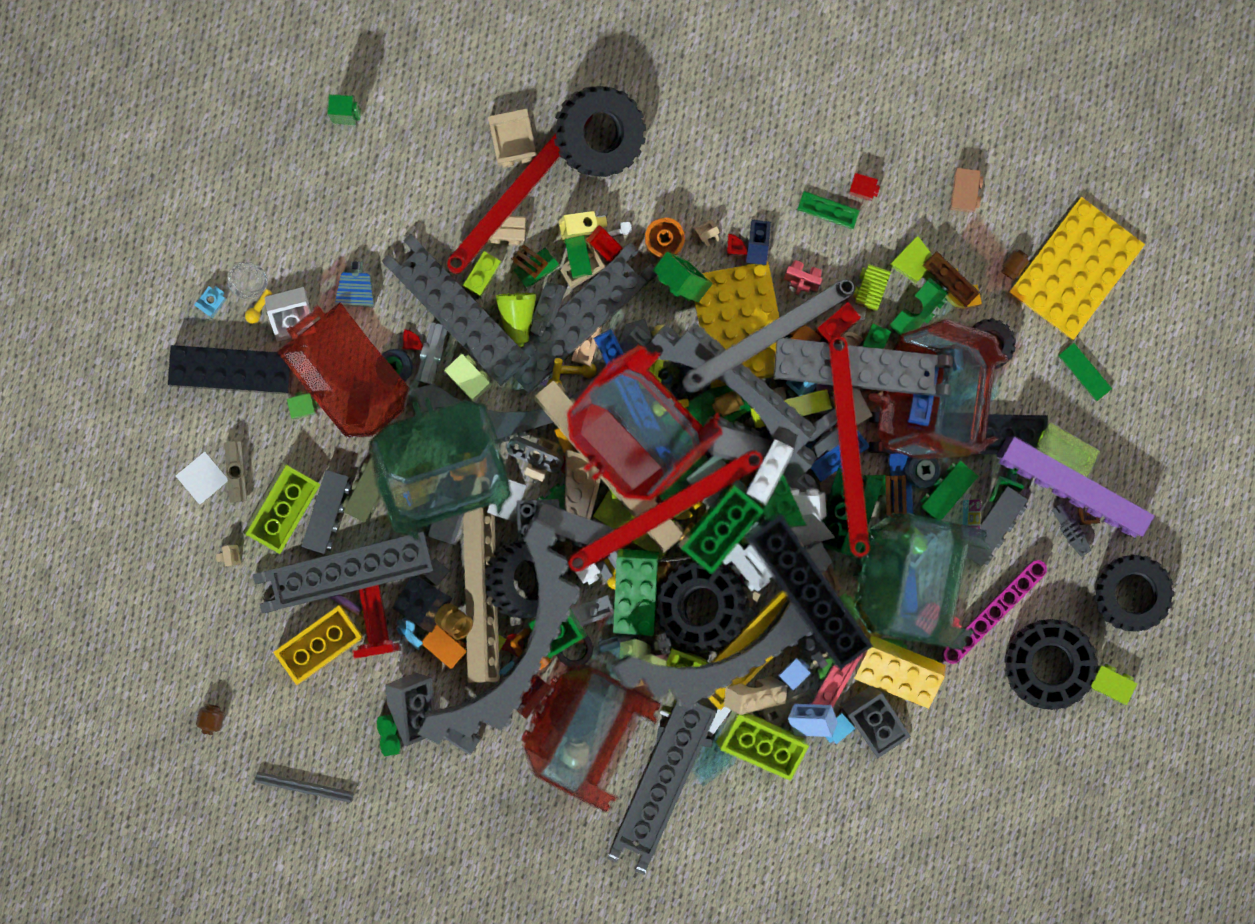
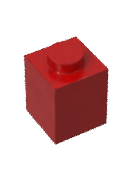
[849,173,880,201]

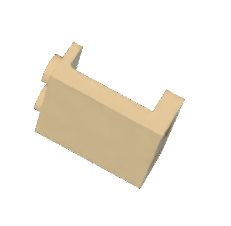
[488,109,537,168]

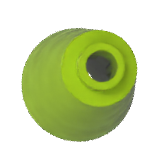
[496,293,536,347]

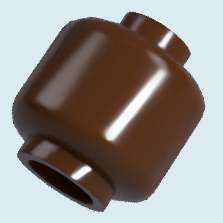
[196,704,224,735]

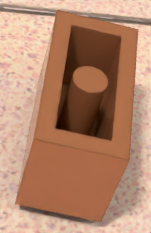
[950,168,983,213]

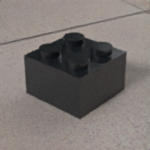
[392,576,453,633]

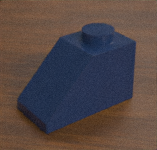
[746,219,771,265]

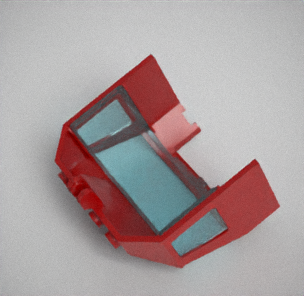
[567,345,723,501]

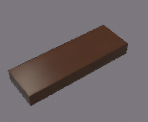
[922,251,980,308]

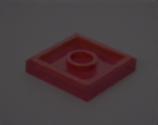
[515,674,551,719]

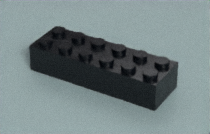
[167,345,293,395]

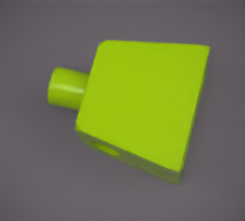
[890,236,936,283]

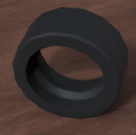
[556,635,593,667]

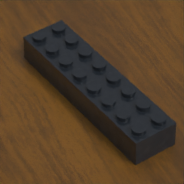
[744,513,873,670]

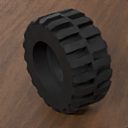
[484,541,562,618]
[1094,555,1174,632]

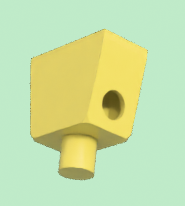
[559,211,607,241]

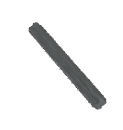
[255,772,354,803]

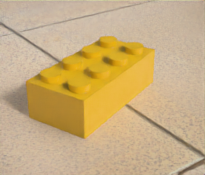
[273,605,364,685]
[854,635,946,709]

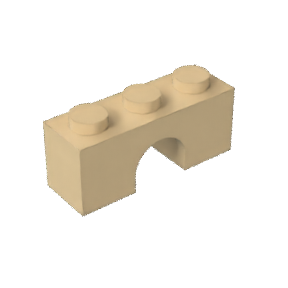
[724,676,788,715]

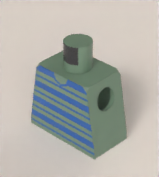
[335,261,375,308]

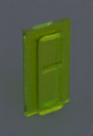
[1037,422,1100,478]

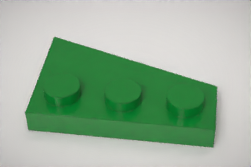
[764,474,807,528]

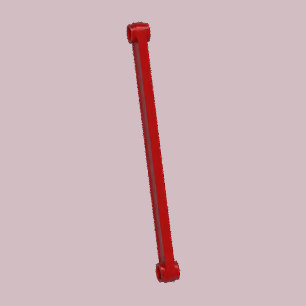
[447,114,593,274]
[829,336,869,556]
[568,450,763,572]

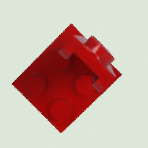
[352,585,401,659]

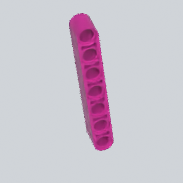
[942,560,1047,664]

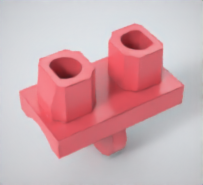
[784,260,822,295]

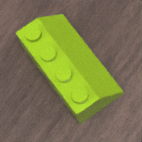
[243,463,321,554]

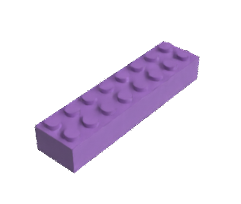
[996,436,1155,538]

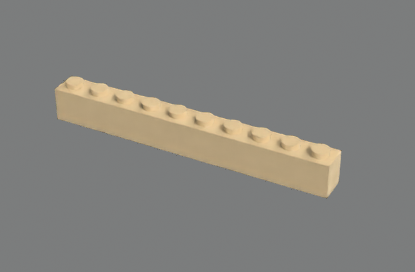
[534,381,684,553]
[462,479,499,683]

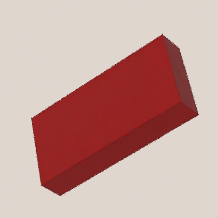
[586,225,623,263]

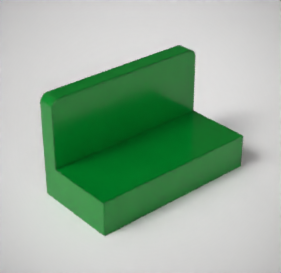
[514,248,559,289]

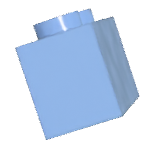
[778,658,810,690]
[788,704,838,737]

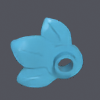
[396,617,423,650]

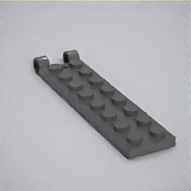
[381,233,530,386]
[513,243,657,393]
[774,338,953,398]
[253,532,434,614]
[607,703,717,875]

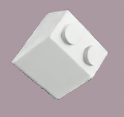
[265,287,316,341]

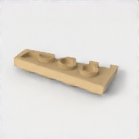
[565,450,601,520]

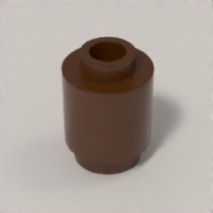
[1001,249,1029,280]

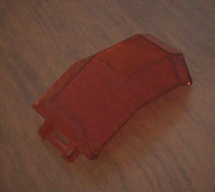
[277,302,410,438]

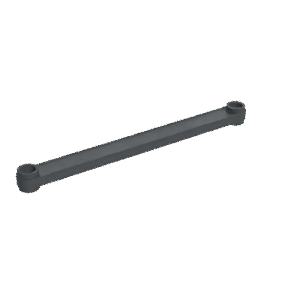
[684,279,854,391]

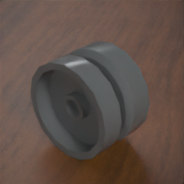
[806,409,839,458]

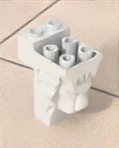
[720,544,772,592]

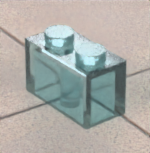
[691,749,736,786]

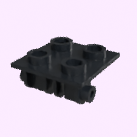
[658,361,697,401]

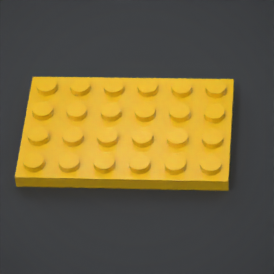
[1009,197,1145,340]
[694,261,780,388]

